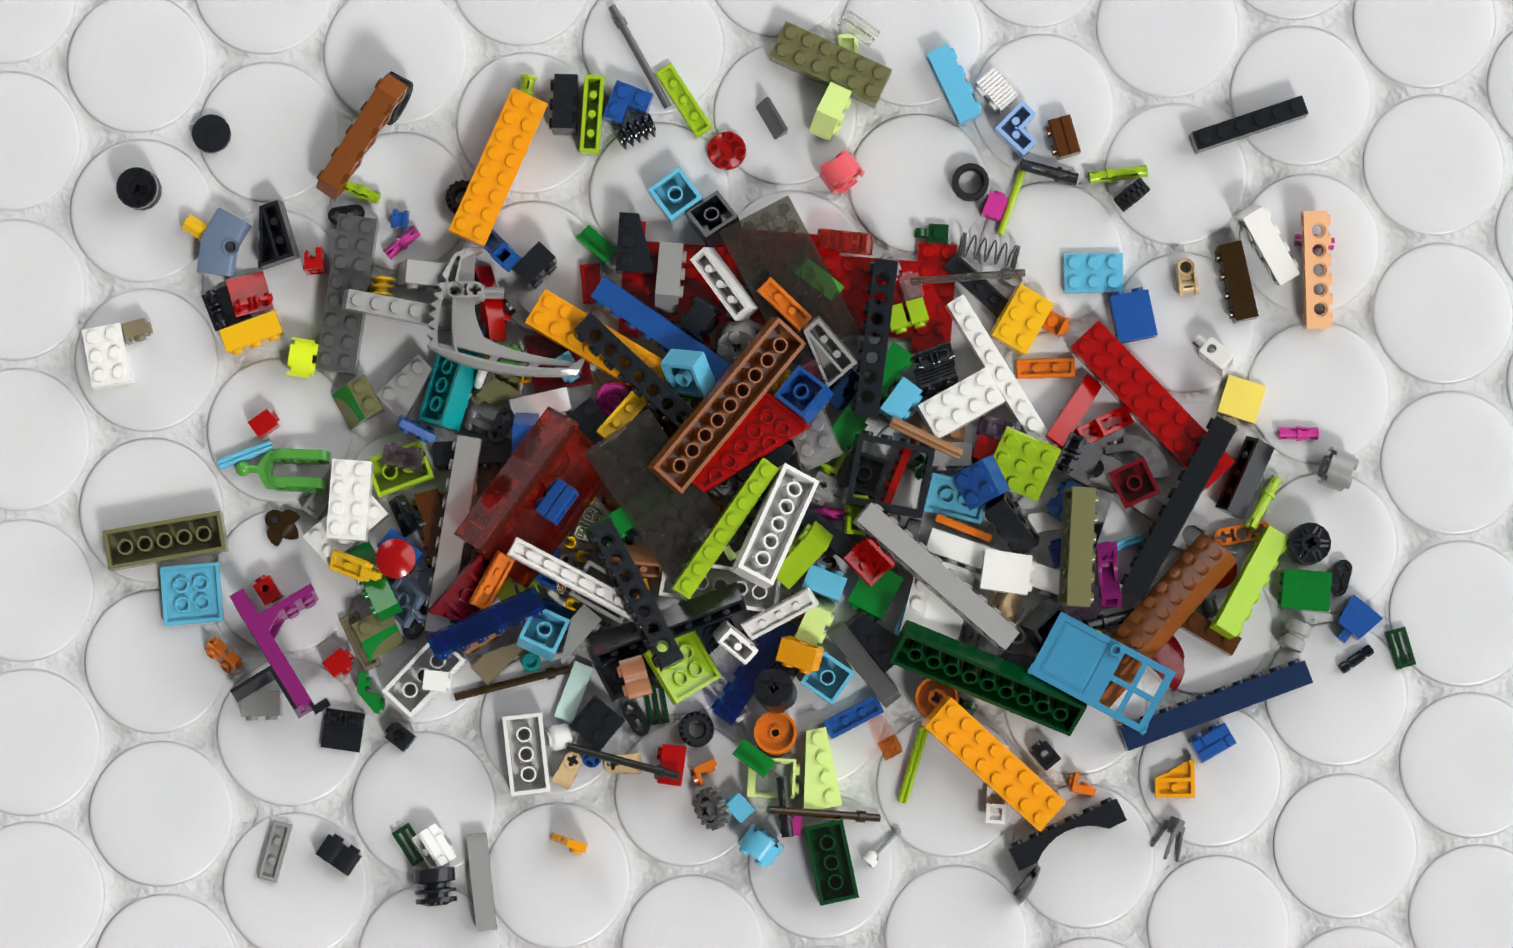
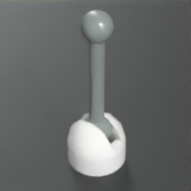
[862,828,901,868]

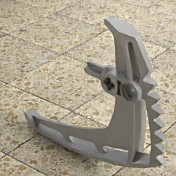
[427,247,584,377]

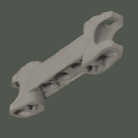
[1084,453,1208,552]

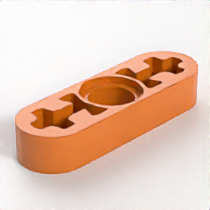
[1213,521,1269,546]

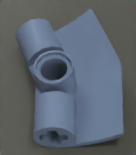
[197,208,251,277]

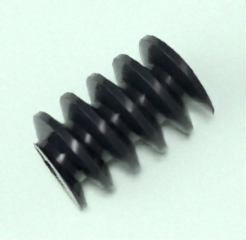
[613,113,656,150]

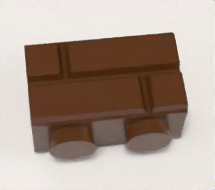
[1044,114,1081,160]

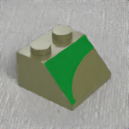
[331,375,385,430]
[350,614,404,662]

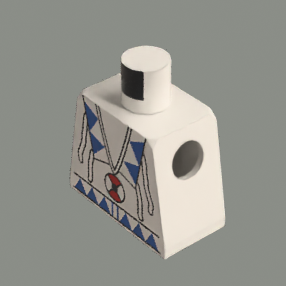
[1192,335,1235,378]

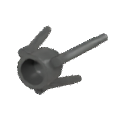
[1151,816,1186,862]

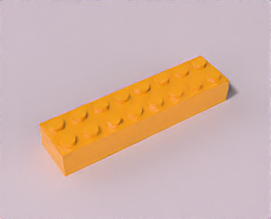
[448,88,548,247]
[523,289,669,396]
[920,695,1066,832]

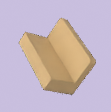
[988,591,1022,622]

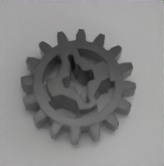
[694,787,729,831]

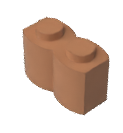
[616,655,653,700]

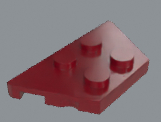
[427,554,485,624]

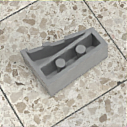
[655,242,687,313]
[396,259,458,294]
[803,315,857,387]
[376,354,432,418]

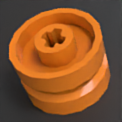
[914,679,958,718]
[754,712,797,757]

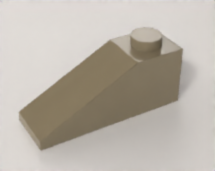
[470,643,524,685]

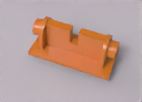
[204,636,243,676]

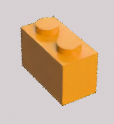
[776,635,824,674]

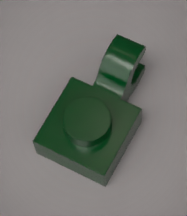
[914,223,949,244]

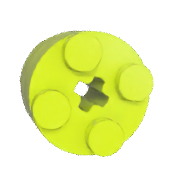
[286,337,319,379]

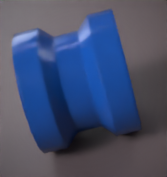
[391,209,410,230]
[582,748,601,768]

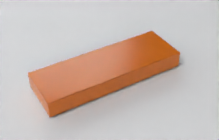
[757,277,813,332]
[1015,357,1075,379]
[934,514,992,544]
[469,550,515,611]

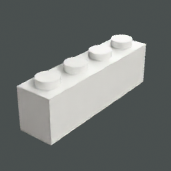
[690,247,759,321]

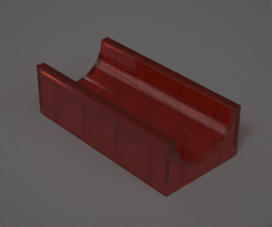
[454,406,621,589]

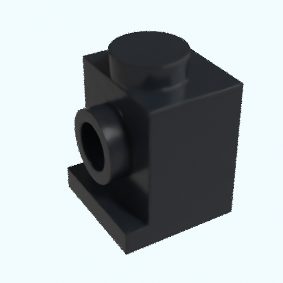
[1030,740,1061,771]

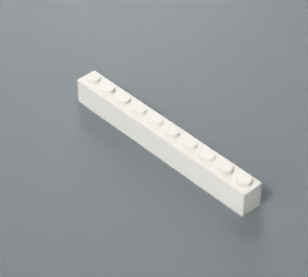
[945,294,1058,471]

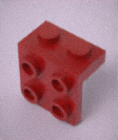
[842,537,895,587]

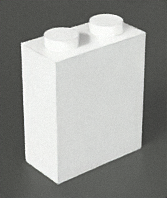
[979,549,1036,596]

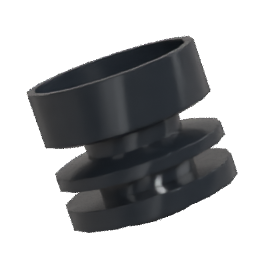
[116,167,162,211]
[1286,522,1331,566]
[413,867,457,907]

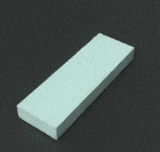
[554,661,594,723]

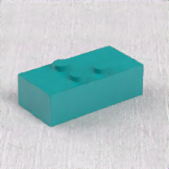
[417,349,482,431]

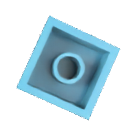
[648,167,703,225]
[660,349,716,397]
[879,377,923,422]
[801,563,848,603]
[516,604,570,661]
[800,651,855,706]

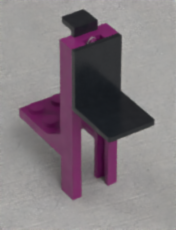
[229,583,330,718]

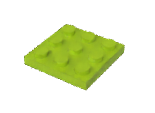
[993,426,1061,502]
[643,631,721,706]

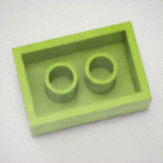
[365,440,436,499]
[776,521,833,589]

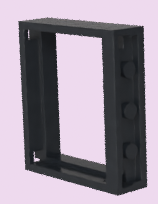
[842,430,935,519]

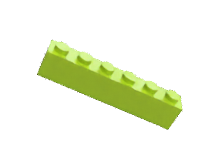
[1209,525,1289,640]

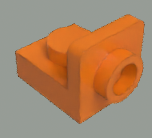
[1041,310,1071,338]
[691,758,717,786]
[1068,772,1096,797]

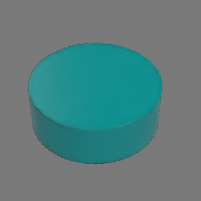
[521,652,541,672]

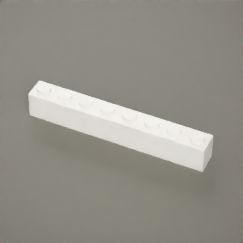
[926,528,1060,597]

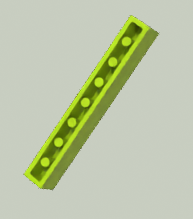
[670,458,779,600]

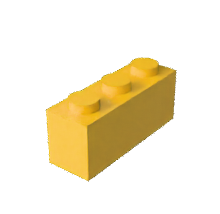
[219,310,285,356]

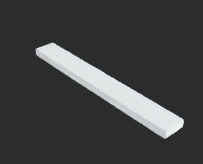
[507,537,649,630]

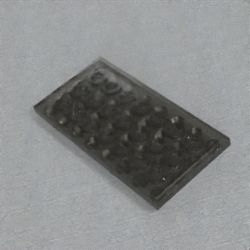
[719,195,861,371]
[583,408,738,584]

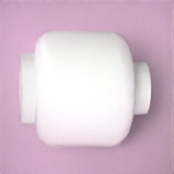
[545,723,576,751]

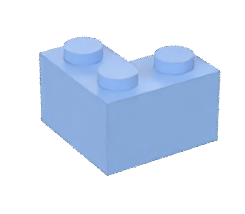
[994,100,1037,159]

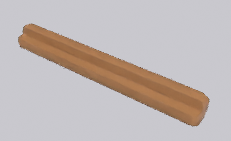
[889,417,963,459]

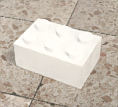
[81,323,134,390]

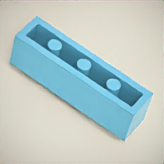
[926,44,982,127]

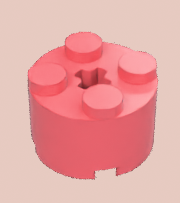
[819,150,865,195]

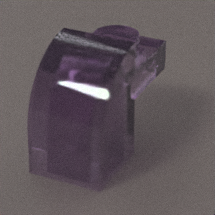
[975,416,1022,440]
[1068,585,1102,622]

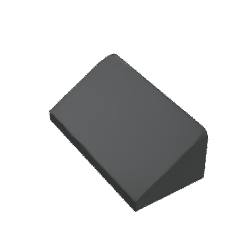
[756,97,788,139]

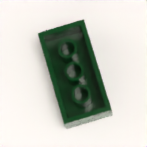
[803,819,859,906]

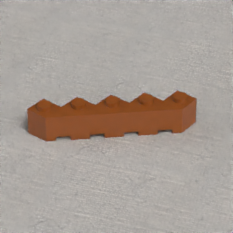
[316,74,408,201]

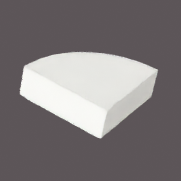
[1002,267,1029,287]

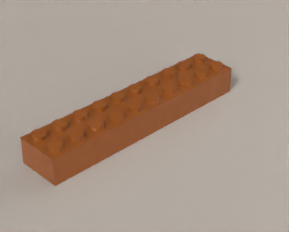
[647,317,807,494]
[1099,532,1237,708]

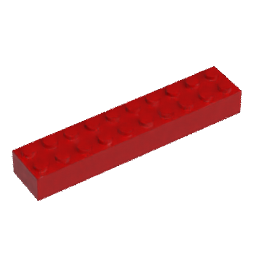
[1069,320,1235,491]

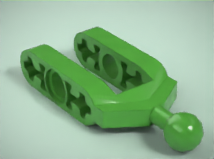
[235,448,331,493]

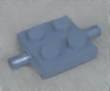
[387,575,427,628]

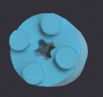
[739,823,785,868]

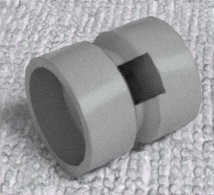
[1278,618,1312,653]

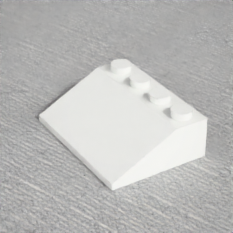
[899,561,976,640]

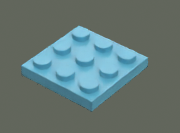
[160,562,224,626]

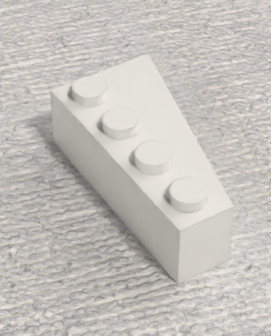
[1233,204,1300,286]

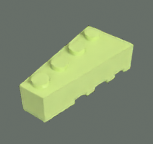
[803,727,842,809]

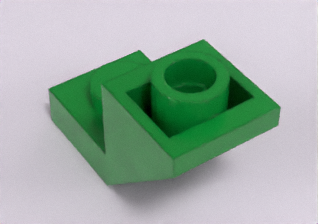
[357,672,385,714]

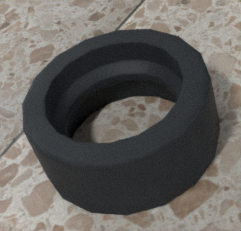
[951,163,989,202]

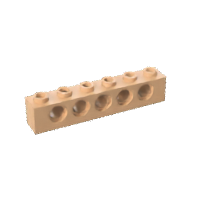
[1301,210,1333,329]

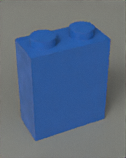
[1108,287,1158,344]

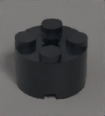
[679,296,723,342]
[754,669,797,714]

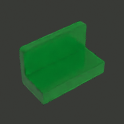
[575,225,617,265]
[732,739,775,778]

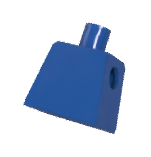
[1335,594,1383,644]

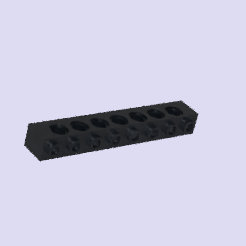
[851,258,898,418]
[573,312,694,432]
[586,518,684,672]

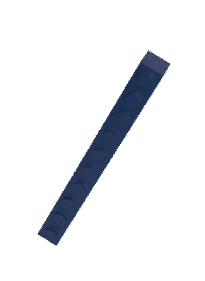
[1118,659,1313,751]

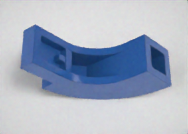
[484,229,522,273]

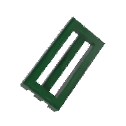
[1385,627,1416,670]
[645,684,670,726]
[392,823,424,867]

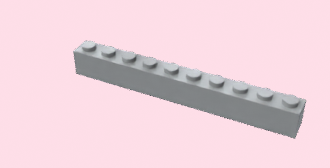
[422,435,482,635]
[852,502,1020,651]

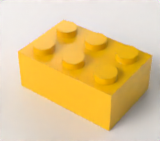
[989,284,1054,356]

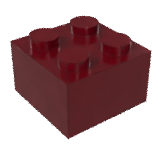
[1106,457,1161,511]

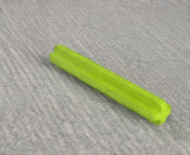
[897,727,928,804]

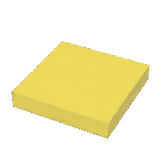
[1217,375,1266,424]

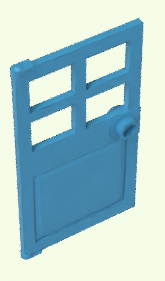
[1027,612,1176,735]

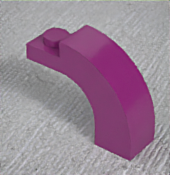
[1095,541,1122,609]

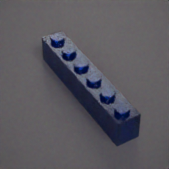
[426,585,545,661]
[711,621,799,726]

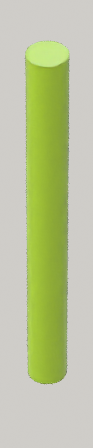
[996,170,1026,236]

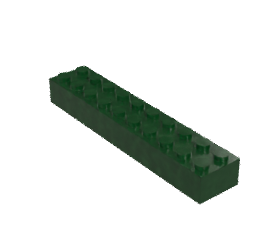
[889,620,1087,736]

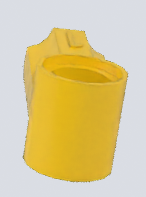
[182,214,208,242]

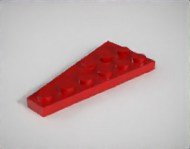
[691,392,810,493]

